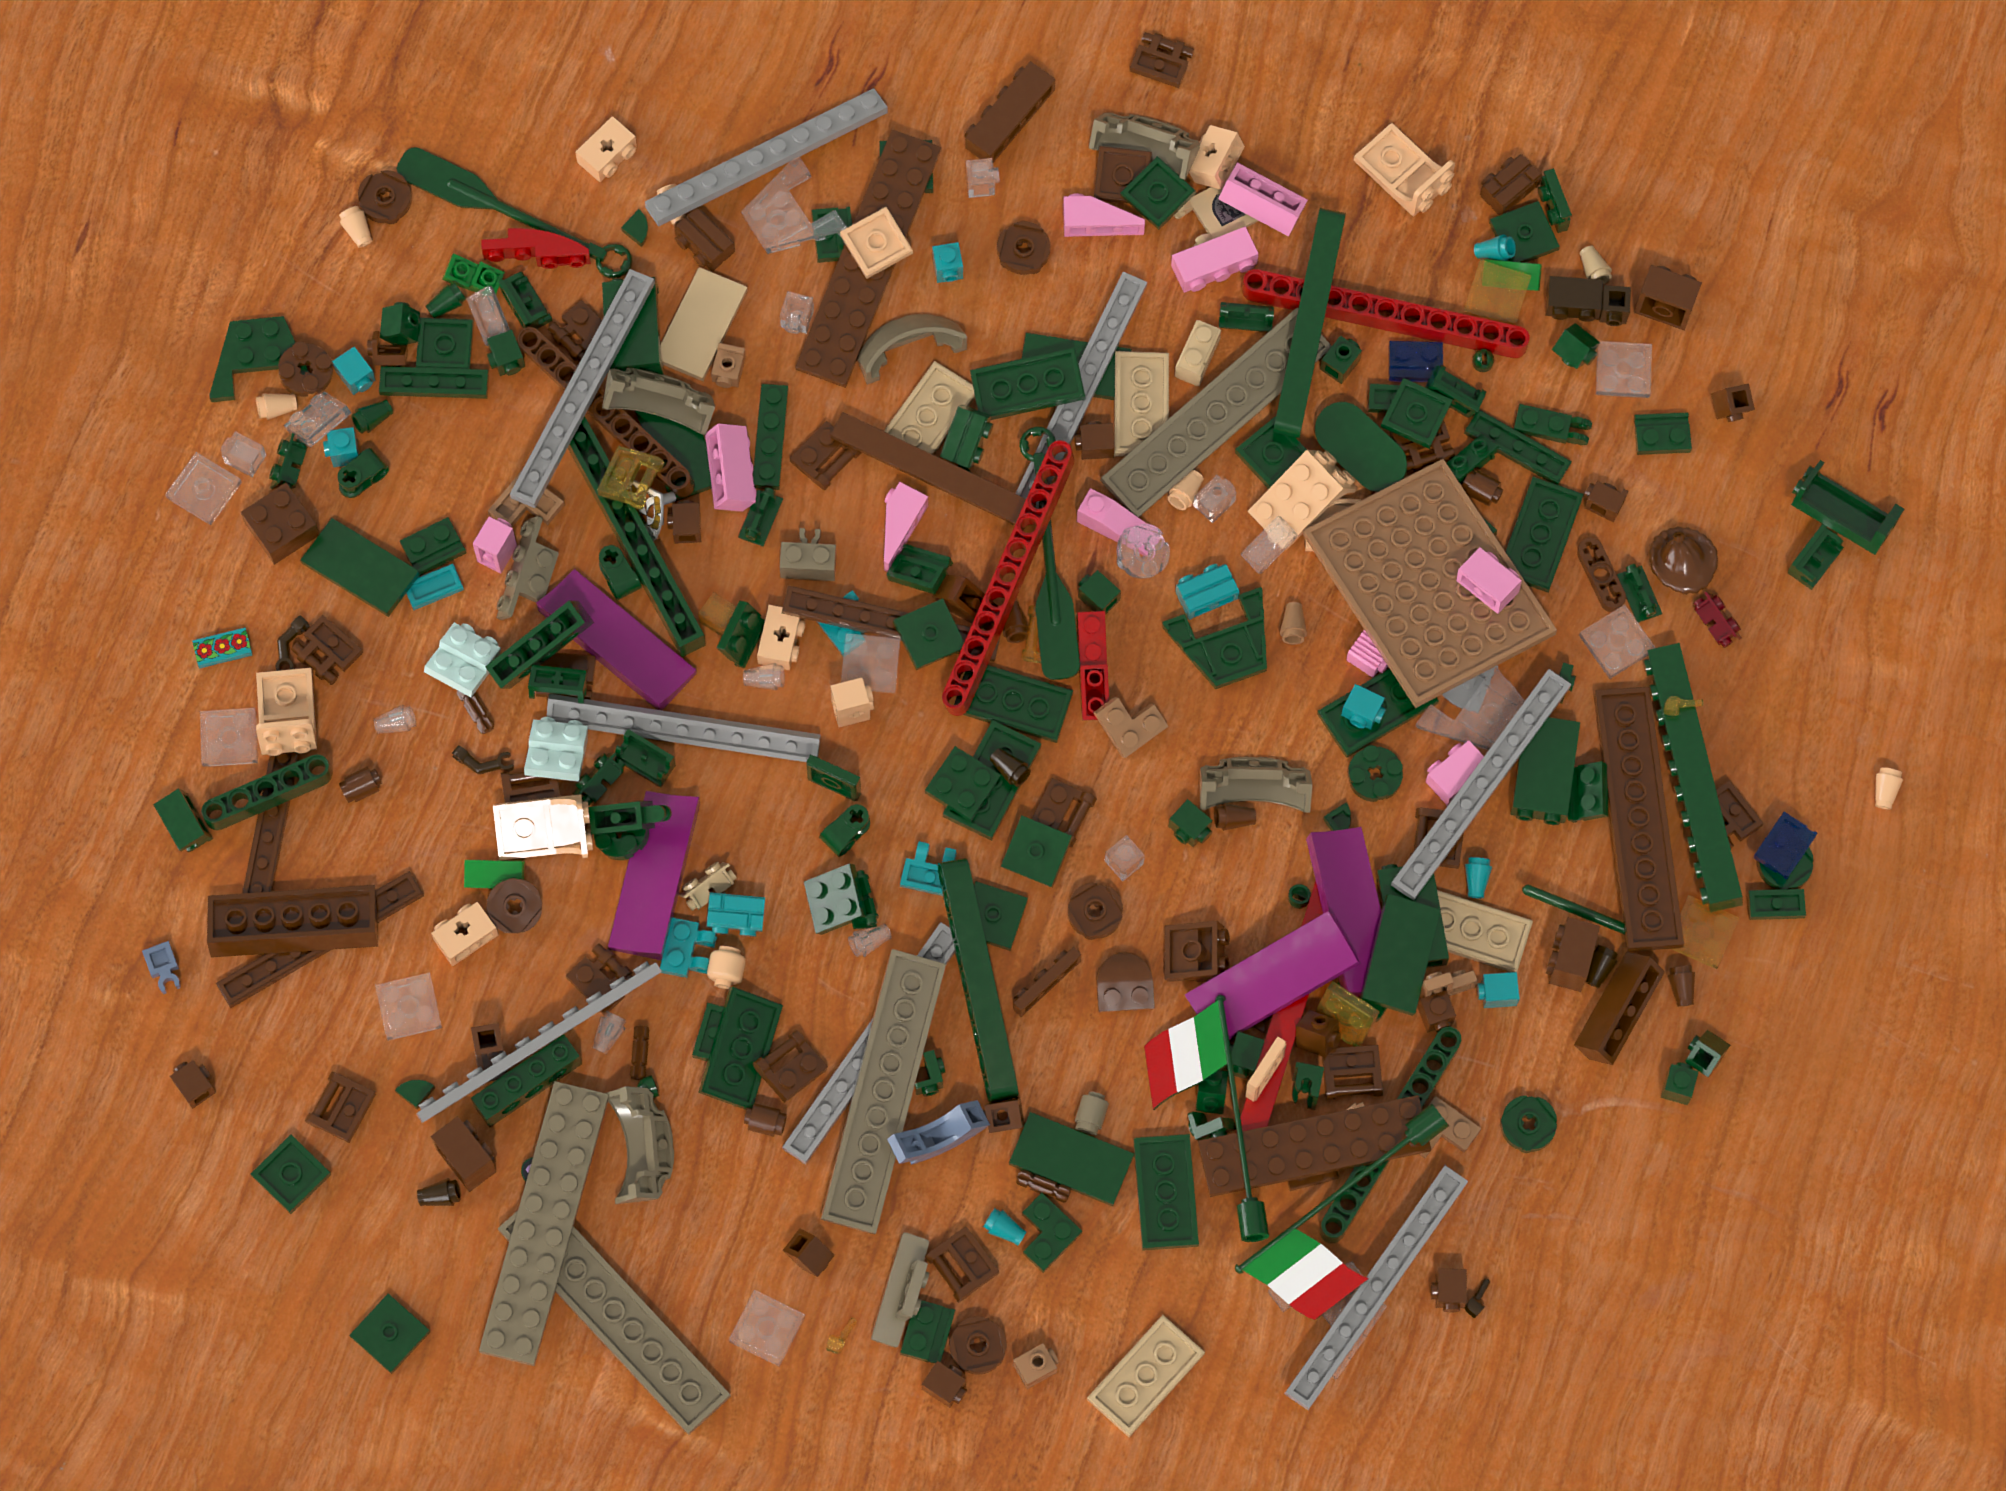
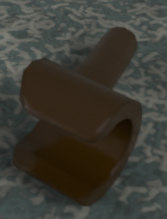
[1465,1278,1490,1318]

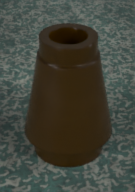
[990,748,1031,787]
[1585,945,1618,988]
[417,1178,461,1206]

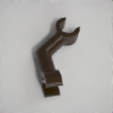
[276,615,310,671]
[452,745,514,774]

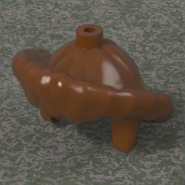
[1649,526,1718,595]

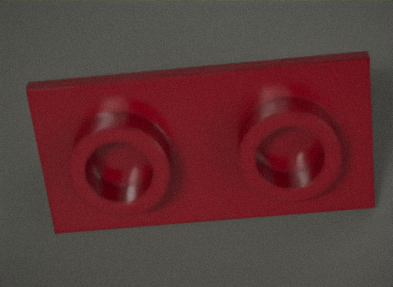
[1693,592,1742,648]

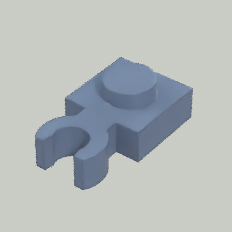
[142,941,181,994]

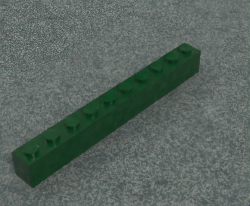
[568,416,706,658]
[1643,643,1743,912]

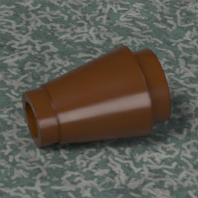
[1003,601,1030,643]
[1214,803,1256,831]
[1668,965,1695,1007]

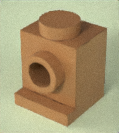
[711,343,746,388]

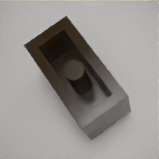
[1545,276,1603,322]

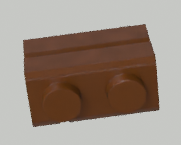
[1480,154,1542,215]
[674,207,735,271]

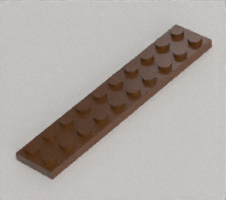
[795,129,942,388]
[1594,687,1684,952]

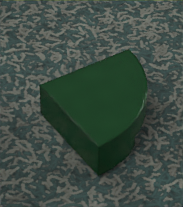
[621,209,648,247]
[1323,802,1351,831]
[395,1080,435,1109]

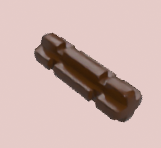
[457,691,494,734]
[630,1025,650,1081]
[1016,1169,1071,1203]

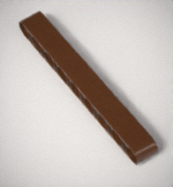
[517,327,695,497]

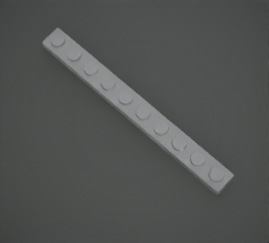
[645,88,888,227]
[510,269,655,508]
[1015,272,1147,509]
[1391,669,1571,901]
[546,694,821,762]
[782,922,955,1165]
[416,961,662,1123]
[1285,1165,1468,1410]

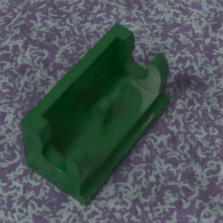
[499,272,552,329]
[1425,364,1487,418]
[1788,524,1844,590]
[528,665,587,704]
[614,729,676,788]
[153,788,213,852]
[1292,1062,1324,1110]

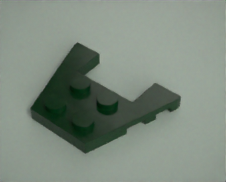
[209,316,309,402]
[1162,587,1267,689]

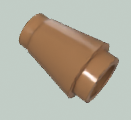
[1280,602,1307,645]

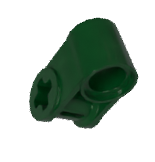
[337,448,390,498]
[599,545,642,601]
[819,804,871,857]

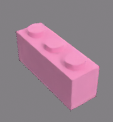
[1219,163,1308,237]
[1171,226,1258,293]
[705,424,756,512]

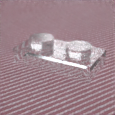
[466,286,510,346]
[1240,516,1299,574]

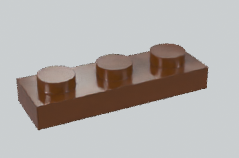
[1013,947,1081,1017]

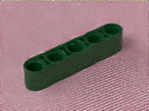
[201,754,332,830]

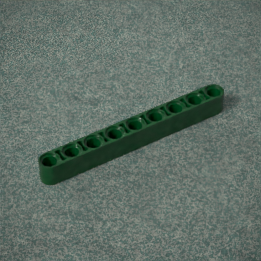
[1273,208,1346,438]
[938,858,1018,1103]
[1319,1027,1462,1243]

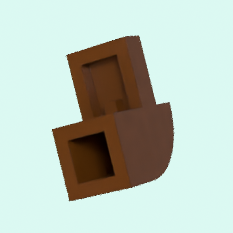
[471,1023,507,1081]

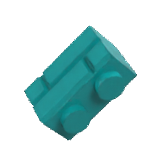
[1175,564,1239,620]
[707,893,765,937]

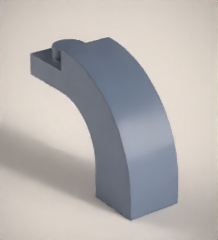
[887,1100,990,1165]

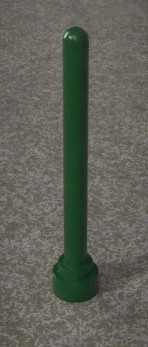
[1522,884,1625,935]

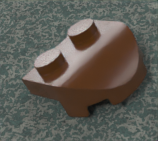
[1096,952,1155,1012]

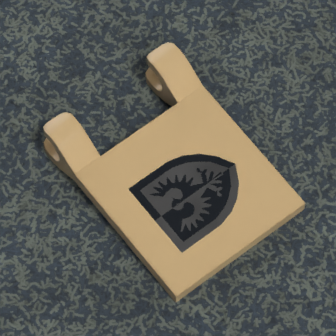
[1174,179,1258,246]

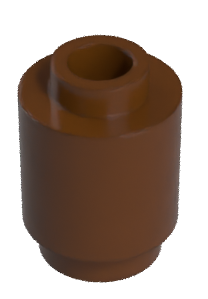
[1462,471,1504,506]
[339,766,382,803]
[744,1103,787,1137]

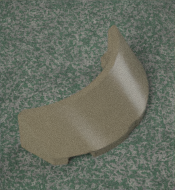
[1089,113,1200,180]
[857,314,967,385]
[602,368,715,435]
[1200,757,1313,813]
[606,1086,674,1204]

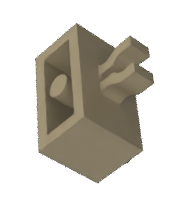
[780,528,837,581]

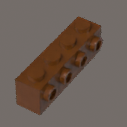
[964,61,1055,166]
[1574,952,1665,1065]

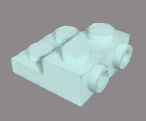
[424,622,501,697]
[524,717,588,782]

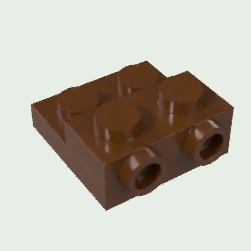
[1165,921,1230,982]

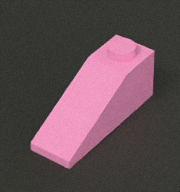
[1063,194,1145,237]
[884,482,928,572]
[1077,488,1161,558]

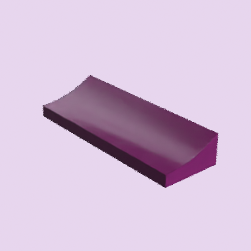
[536,569,697,711]
[608,791,700,961]
[1306,827,1382,999]
[1185,911,1361,1040]

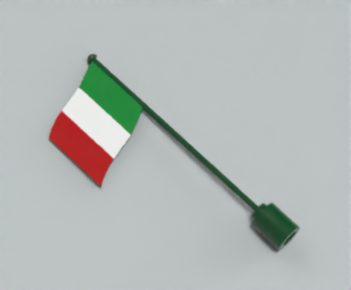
[1144,995,1269,1242]
[1235,1104,1449,1320]

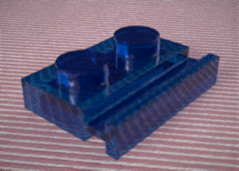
[1389,341,1443,382]
[1753,812,1818,880]

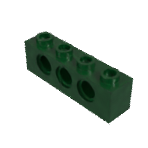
[485,600,595,689]
[471,1034,582,1128]

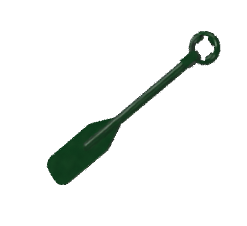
[396,147,633,279]
[1019,426,1080,680]

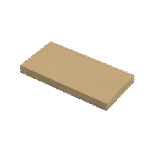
[660,267,748,381]
[1114,351,1169,457]
[884,361,975,455]
[1437,890,1533,972]
[1087,1315,1205,1437]

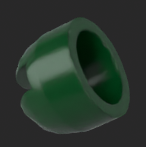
[1472,349,1494,372]
[1288,884,1311,909]
[637,1075,659,1098]

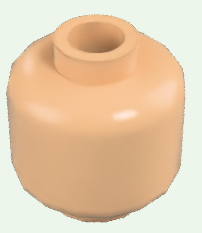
[707,946,745,989]

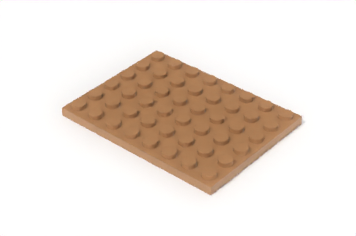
[1303,459,1557,708]

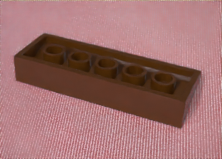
[207,885,378,958]

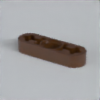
[1577,538,1626,612]

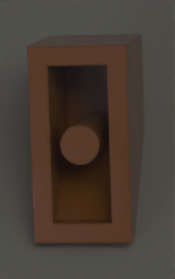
[933,575,998,630]

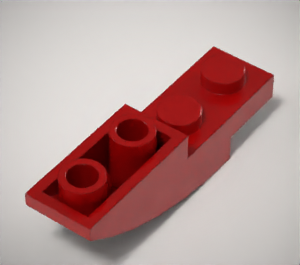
[481,228,591,269]
[1077,611,1109,721]

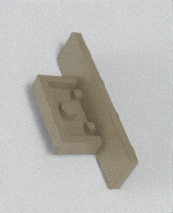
[496,516,559,620]
[871,1232,929,1348]

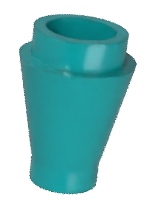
[1474,234,1516,261]
[1465,857,1492,899]
[983,1208,1027,1246]

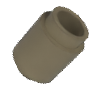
[1075,1092,1109,1135]

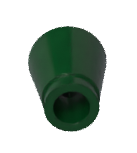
[426,282,467,318]
[351,400,393,434]

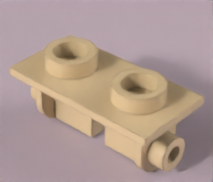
[679,862,737,911]

